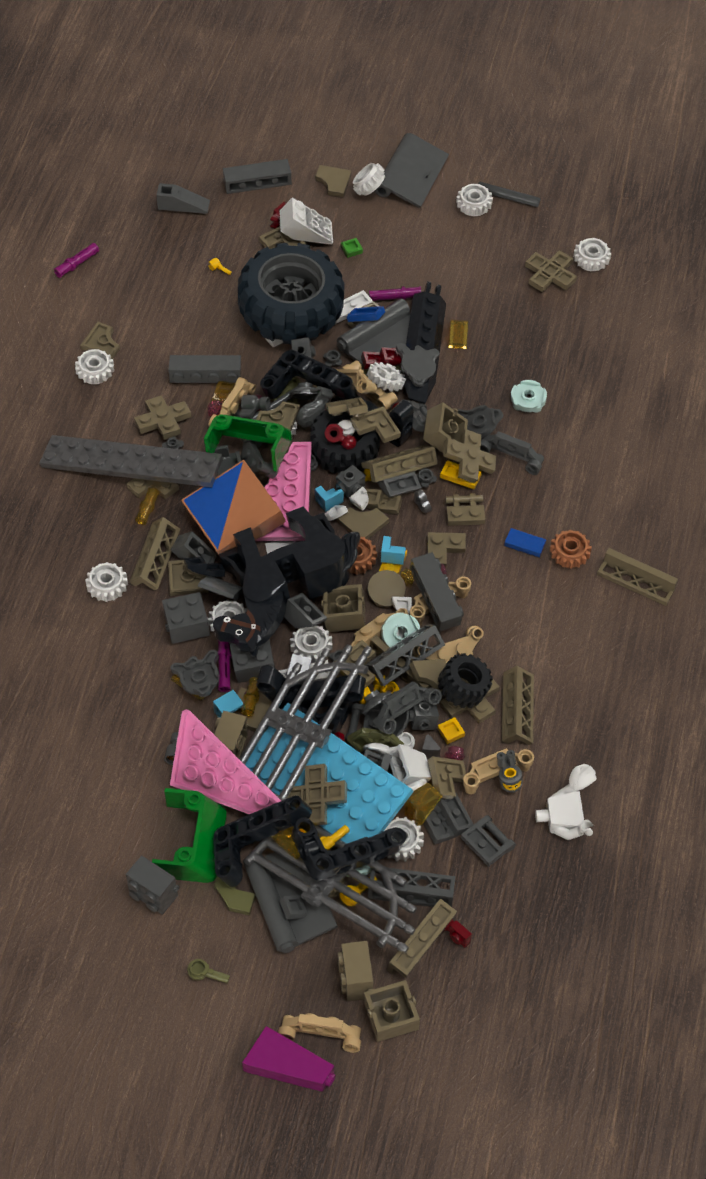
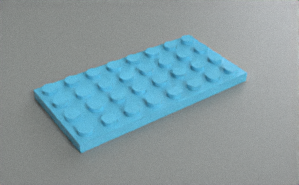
[245,703,414,844]

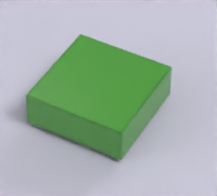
[341,238,363,258]

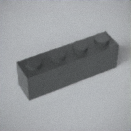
[223,159,292,194]
[169,355,242,383]
[410,552,464,632]

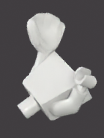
[363,743,432,794]
[535,764,597,840]

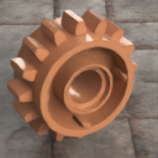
[550,530,592,569]
[349,537,377,575]

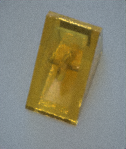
[449,319,468,349]
[405,783,443,826]

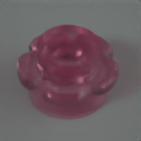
[445,746,465,760]

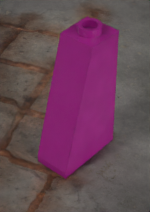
[242,1026,336,1092]

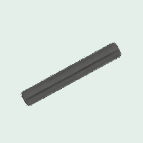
[478,182,540,207]

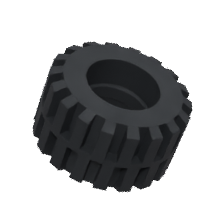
[438,653,493,708]

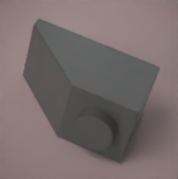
[170,531,218,564]
[284,593,327,628]

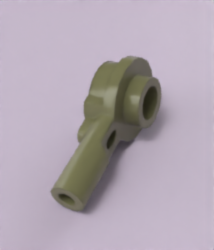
[187,959,230,984]

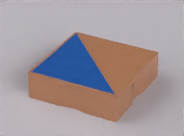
[181,460,286,558]

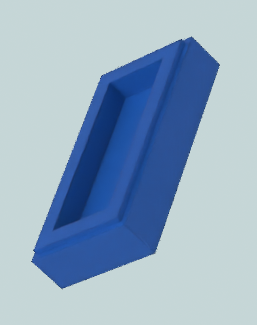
[347,306,385,322]
[504,528,546,558]

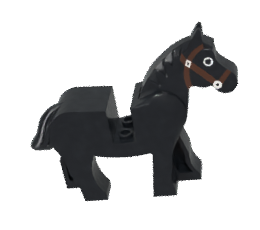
[213,506,361,658]

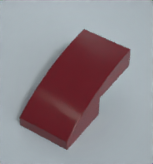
[361,347,401,369]

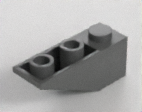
[157,183,210,214]

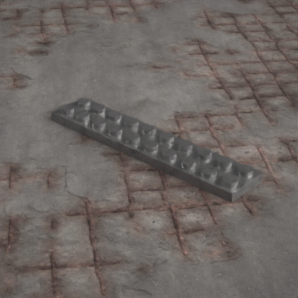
[39,435,223,487]

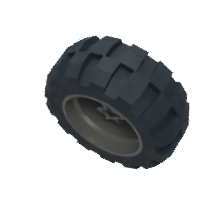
[238,242,345,344]

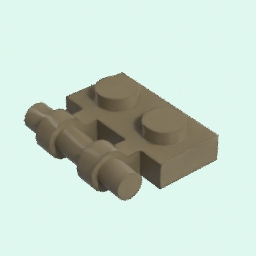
[446,493,485,526]

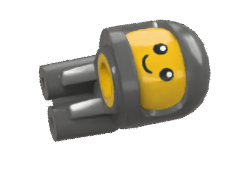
[497,750,523,793]

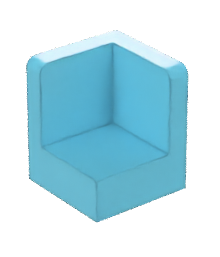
[315,486,344,512]
[381,536,406,565]
[213,690,243,718]

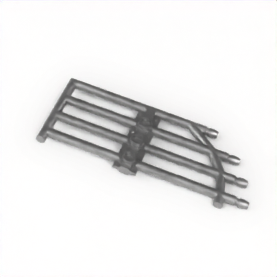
[239,644,372,801]
[244,826,417,953]

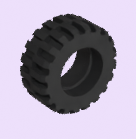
[310,410,380,474]

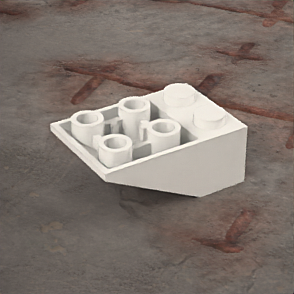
[280,198,333,245]

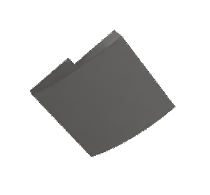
[377,472,422,498]
[198,576,244,601]
[417,793,474,844]

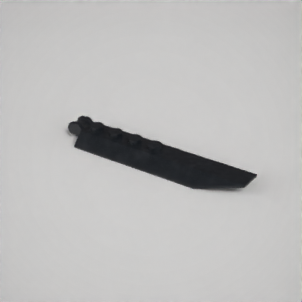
[401,281,446,404]

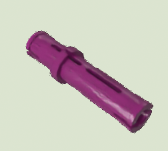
[54,243,99,278]
[369,286,421,301]
[218,640,232,693]

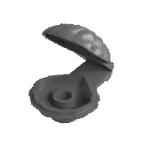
[289,383,333,428]
[362,690,409,736]

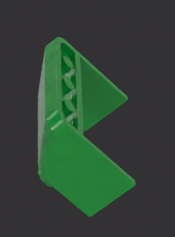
[204,414,292,472]
[152,788,227,883]

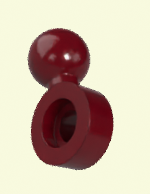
[324,424,356,450]

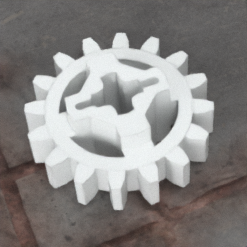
[367,362,406,392]

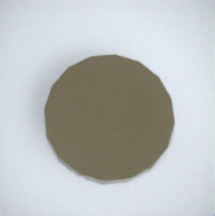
[368,570,406,608]

